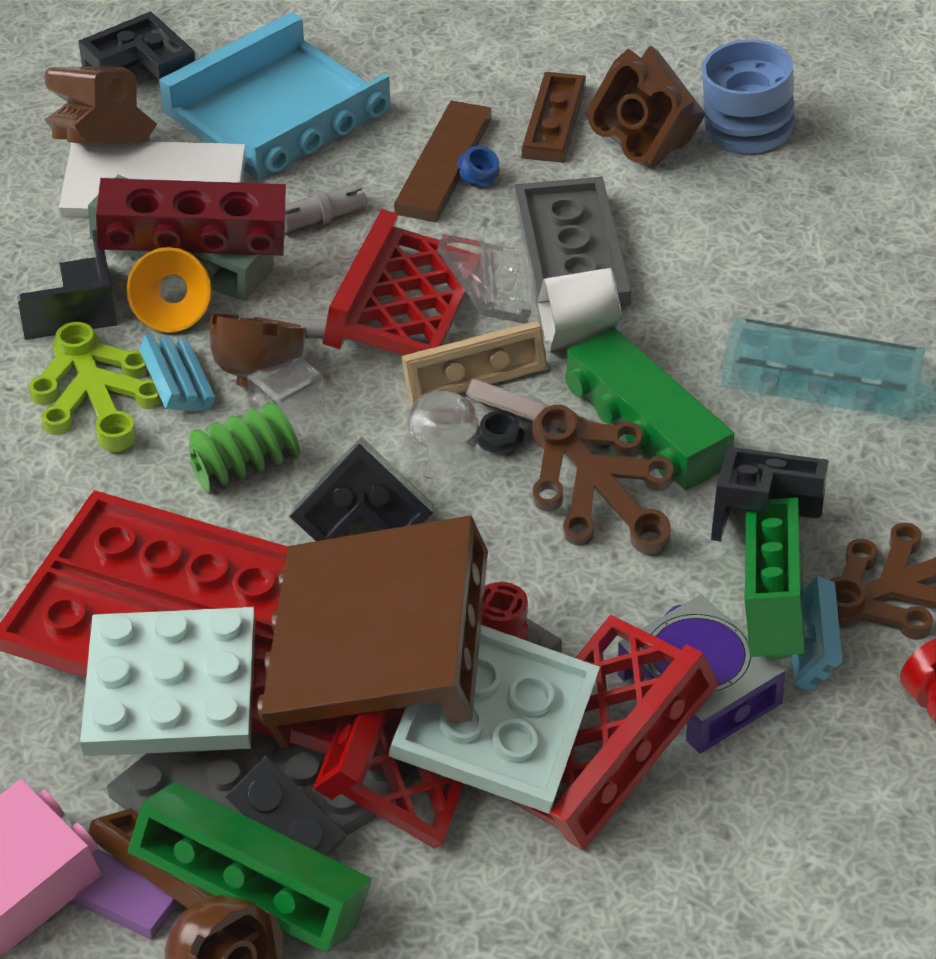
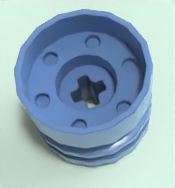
[702,39,795,154]

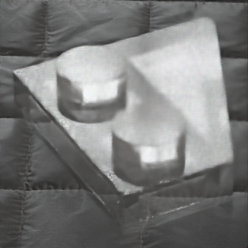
[437,234,532,324]

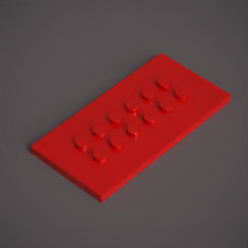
[0,490,399,772]

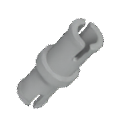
[285,182,367,233]

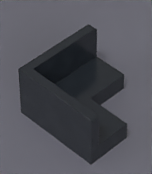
[78,11,195,79]
[17,230,117,340]
[289,436,434,541]
[711,446,829,542]

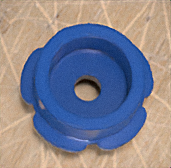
[457,146,500,187]

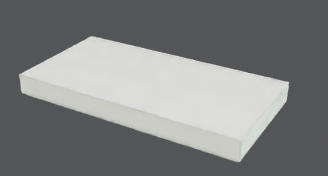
[59,141,247,217]

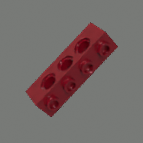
[96,178,286,256]

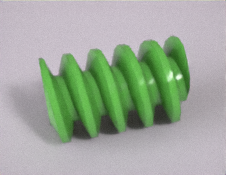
[189,403,300,492]

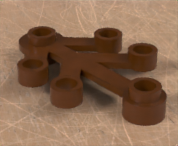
[532,405,674,555]
[830,523,936,640]

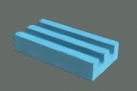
[139,334,215,412]
[792,576,843,690]

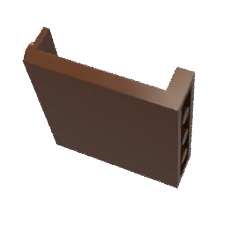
[258,515,488,748]

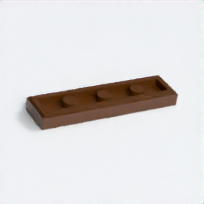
[394,100,492,223]

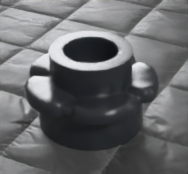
[476,411,524,454]

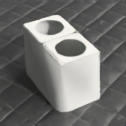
[538,268,622,351]

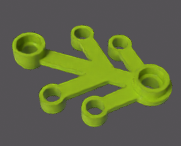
[29,322,163,453]

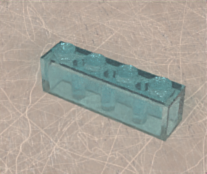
[721,316,925,420]

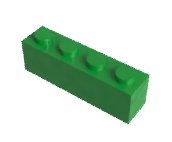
[565,326,735,491]
[744,498,805,660]
[127,781,372,953]

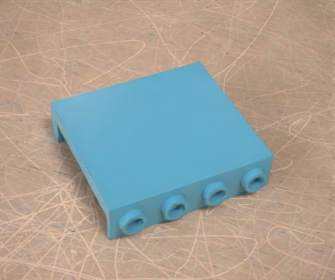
[159,12,391,181]

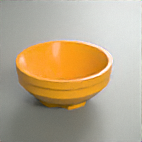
[126,247,212,333]

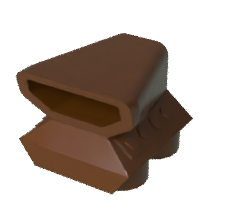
[585,45,705,169]
[44,66,157,143]

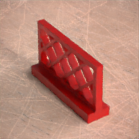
[322,209,482,355]
[503,615,719,851]
[313,707,464,849]

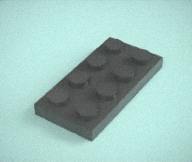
[514,176,631,314]

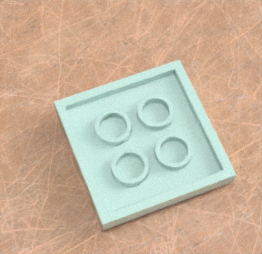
[80,607,256,756]
[388,625,600,814]

